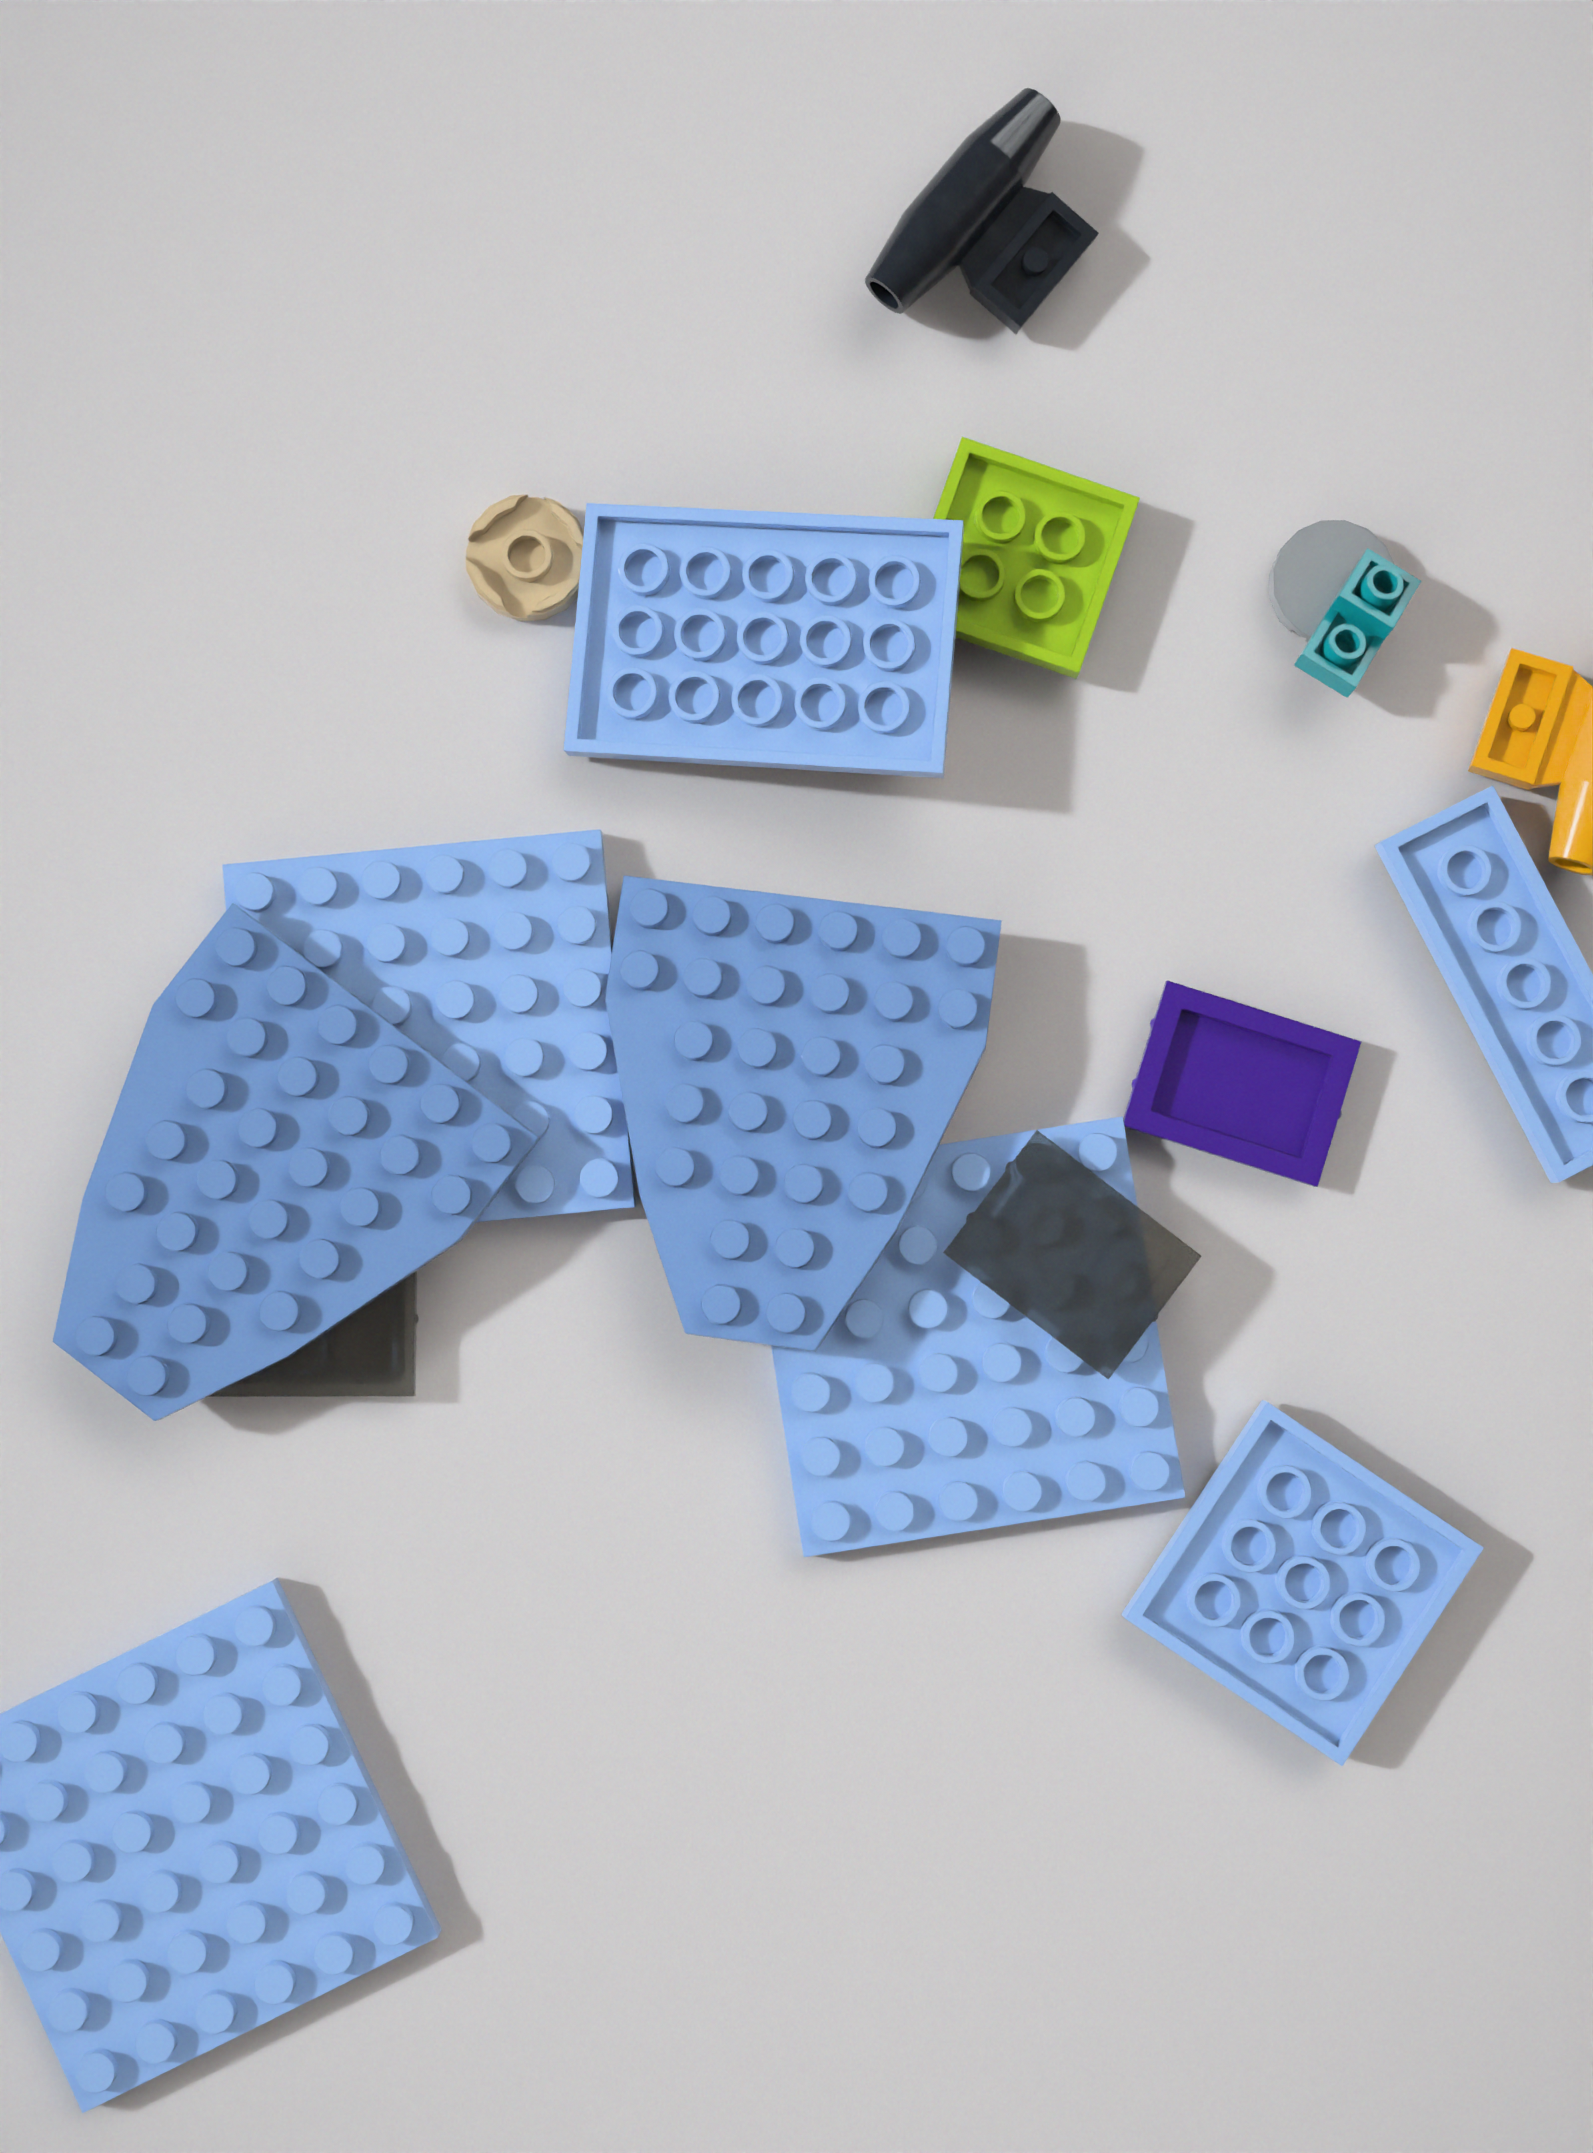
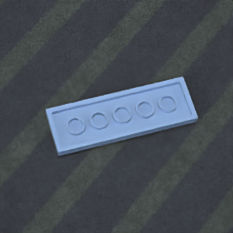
[1375,786,1593,1183]

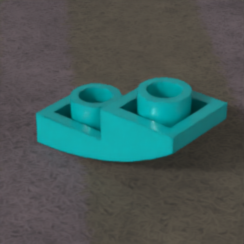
[1294,548,1421,698]

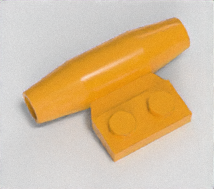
[1468,648,1593,876]

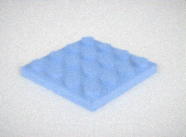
[1121,1400,1484,1766]

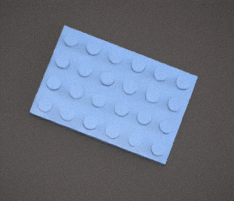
[564,503,964,778]

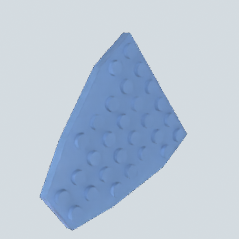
[605,876,1002,1352]
[53,903,540,1421]

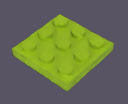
[933,437,1140,679]

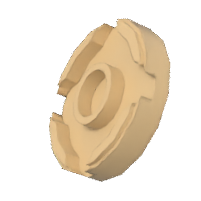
[465,494,584,621]

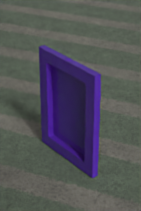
[1123,980,1362,1187]

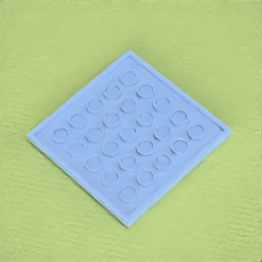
[222,829,636,1223]
[771,1116,1185,1557]
[0,1578,442,2113]

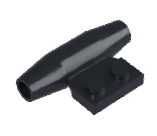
[865,88,1099,334]

